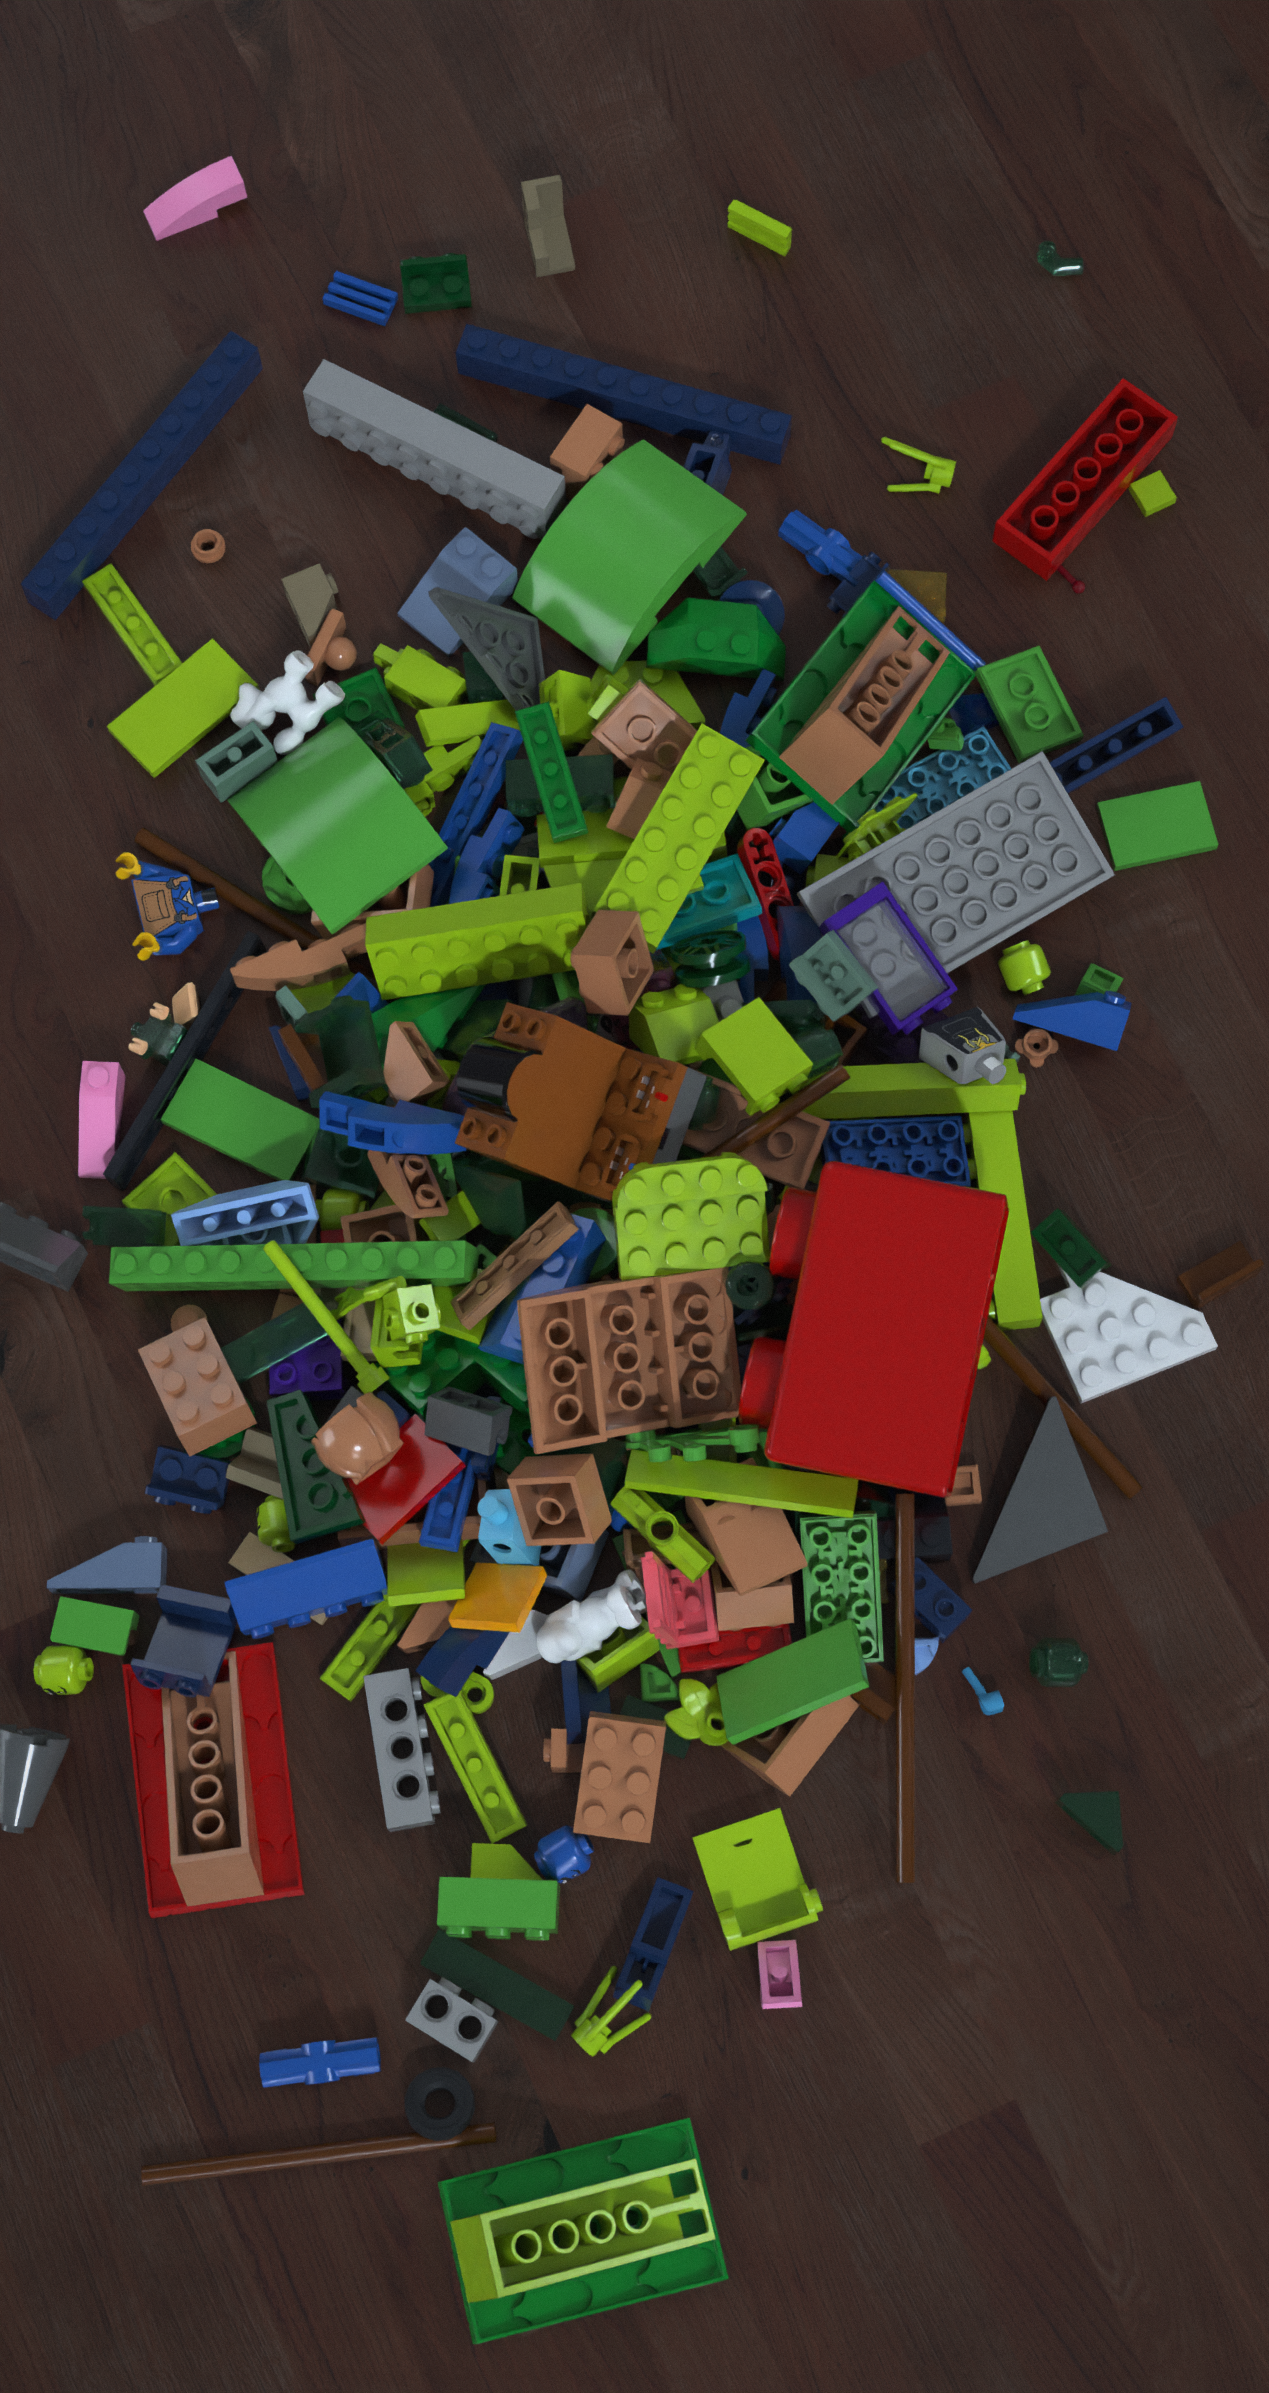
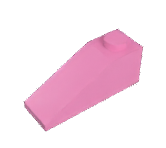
[78,1061,126,1179]

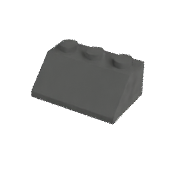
[0,1202,88,1292]

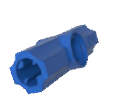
[778,510,862,587]
[259,2037,381,2088]

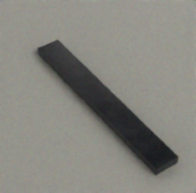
[103,931,267,1191]

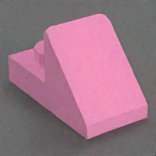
[757,1940,802,2009]

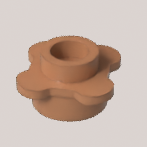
[1015,1026,1058,1068]

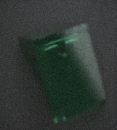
[1055,1791,1123,1856]

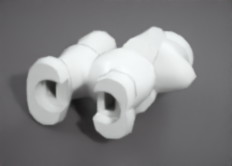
[230,650,345,755]
[536,1570,647,1663]

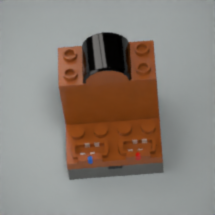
[454,1002,707,1203]

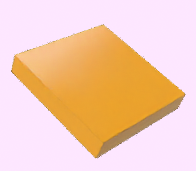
[448,1562,547,1633]

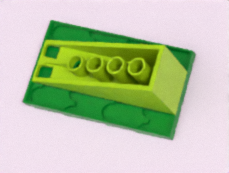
[437,2118,729,2345]

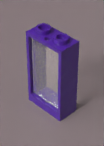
[818,881,958,1035]

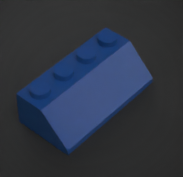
[478,1213,606,1365]
[224,1538,387,1639]

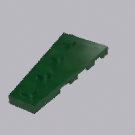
[266,1390,366,1544]

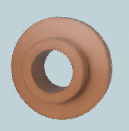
[191,529,226,563]

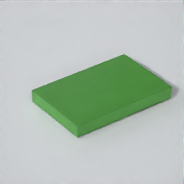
[975,646,1084,763]
[1096,781,1218,871]

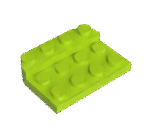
[612,1152,770,1280]

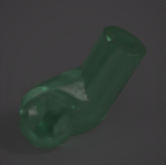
[1036,241,1083,276]

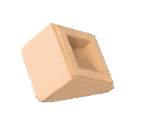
[172,982,201,1031]

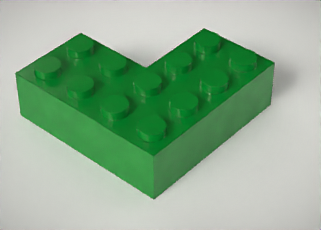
[375,1330,530,1423]

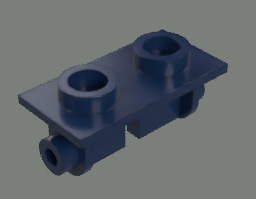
[826,551,890,618]

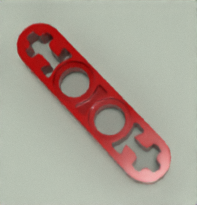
[737,828,794,962]

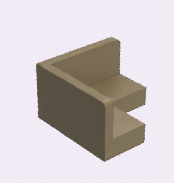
[521,175,575,277]

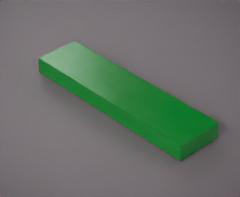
[515,701,588,843]

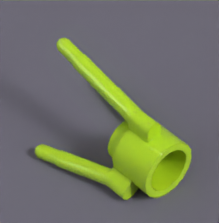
[881,437,956,494]
[571,1966,651,2057]

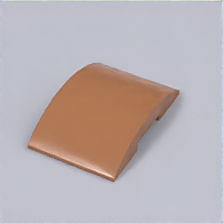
[517,1267,741,1454]

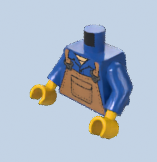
[115,852,220,961]

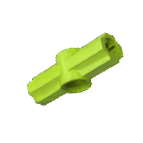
[610,1486,716,1583]

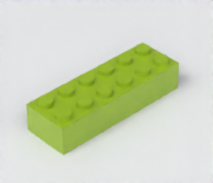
[591,723,765,954]
[365,883,591,1000]

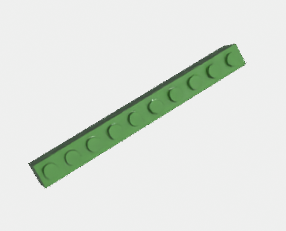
[109,1240,478,1291]

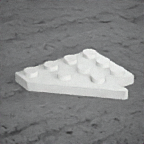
[1040,1263,1218,1404]

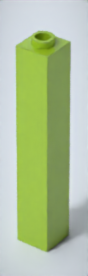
[802,1059,1026,1119]

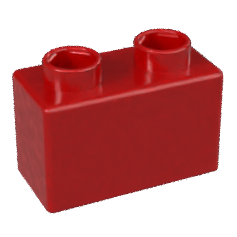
[738,1161,1009,1497]

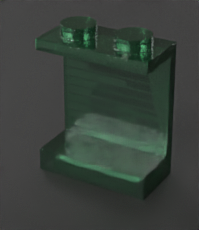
[295,996,386,1108]

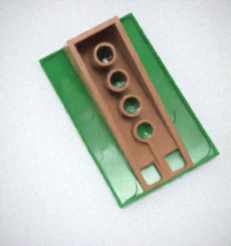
[745,580,976,833]

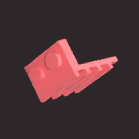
[641,1551,719,1649]

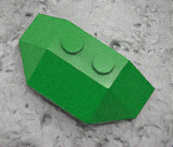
[646,598,786,682]

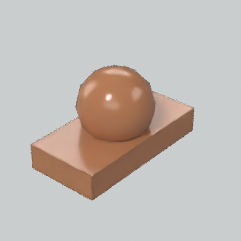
[305,608,357,686]

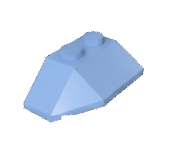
[171,1180,319,1246]

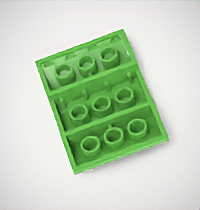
[512,439,747,675]
[227,717,448,935]

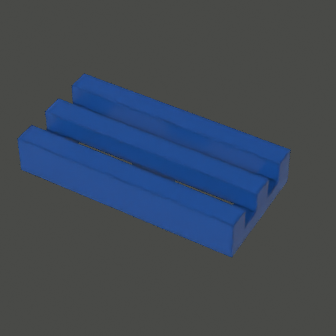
[322,271,398,326]

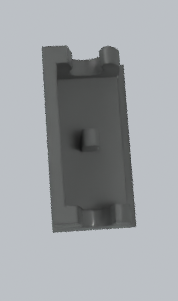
[425,1387,513,1456]

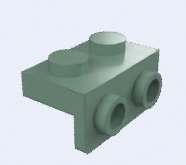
[789,930,879,1021]

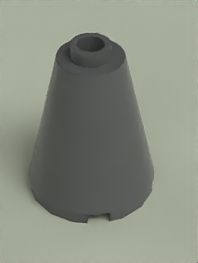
[0,1724,70,1833]

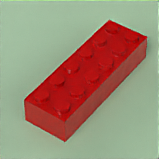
[992,378,1178,581]

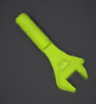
[330,1276,407,1320]

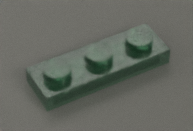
[221,1294,328,1383]

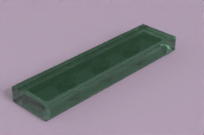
[420,1929,575,2041]

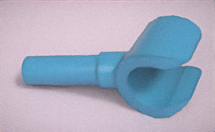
[962,1667,1004,1715]

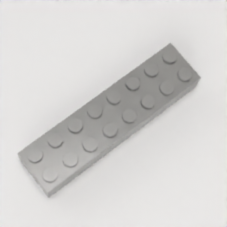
[303,359,567,539]

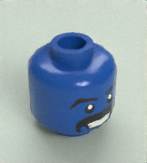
[534,1825,594,1884]

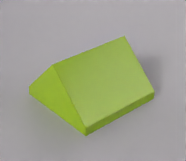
[576,1616,660,1693]

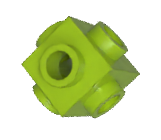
[383,1284,441,1345]

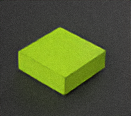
[1128,470,1177,517]

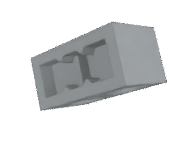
[405,1977,499,2063]

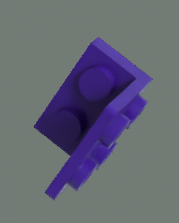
[269,1318,354,1402]

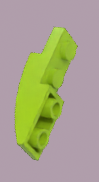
[396,735,482,817]

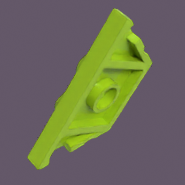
[591,661,705,728]

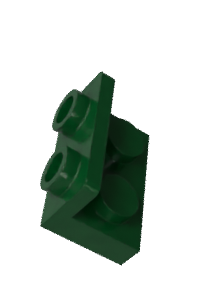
[400,253,472,314]

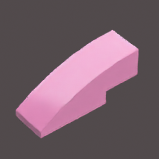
[143,156,247,241]

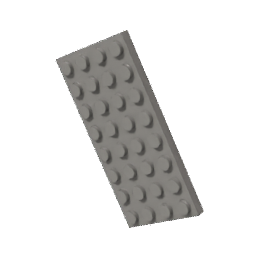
[797,751,1115,1018]

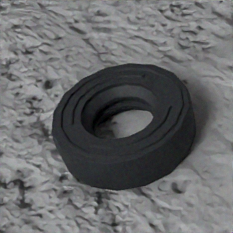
[404,2067,475,2141]

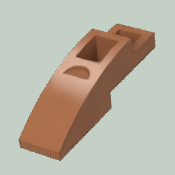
[230,923,367,991]
[367,1105,449,1219]

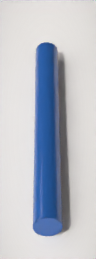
[875,570,986,672]

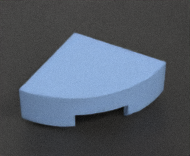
[915,1637,939,1675]

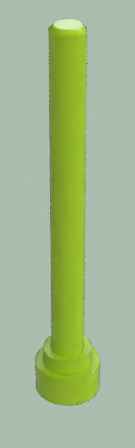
[263,1240,390,1394]

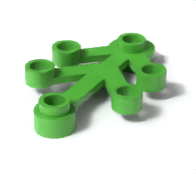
[622,1424,761,1462]

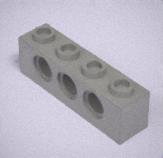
[363,1668,441,1832]

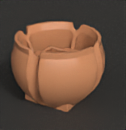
[311,1392,404,1485]

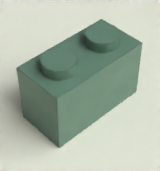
[195,721,278,803]

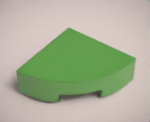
[927,718,964,751]
[640,1664,680,1703]

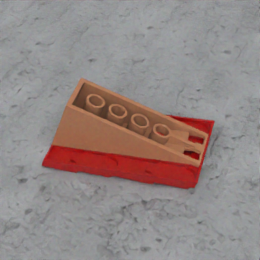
[122,1642,305,1918]

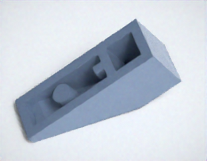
[47,1536,167,1594]

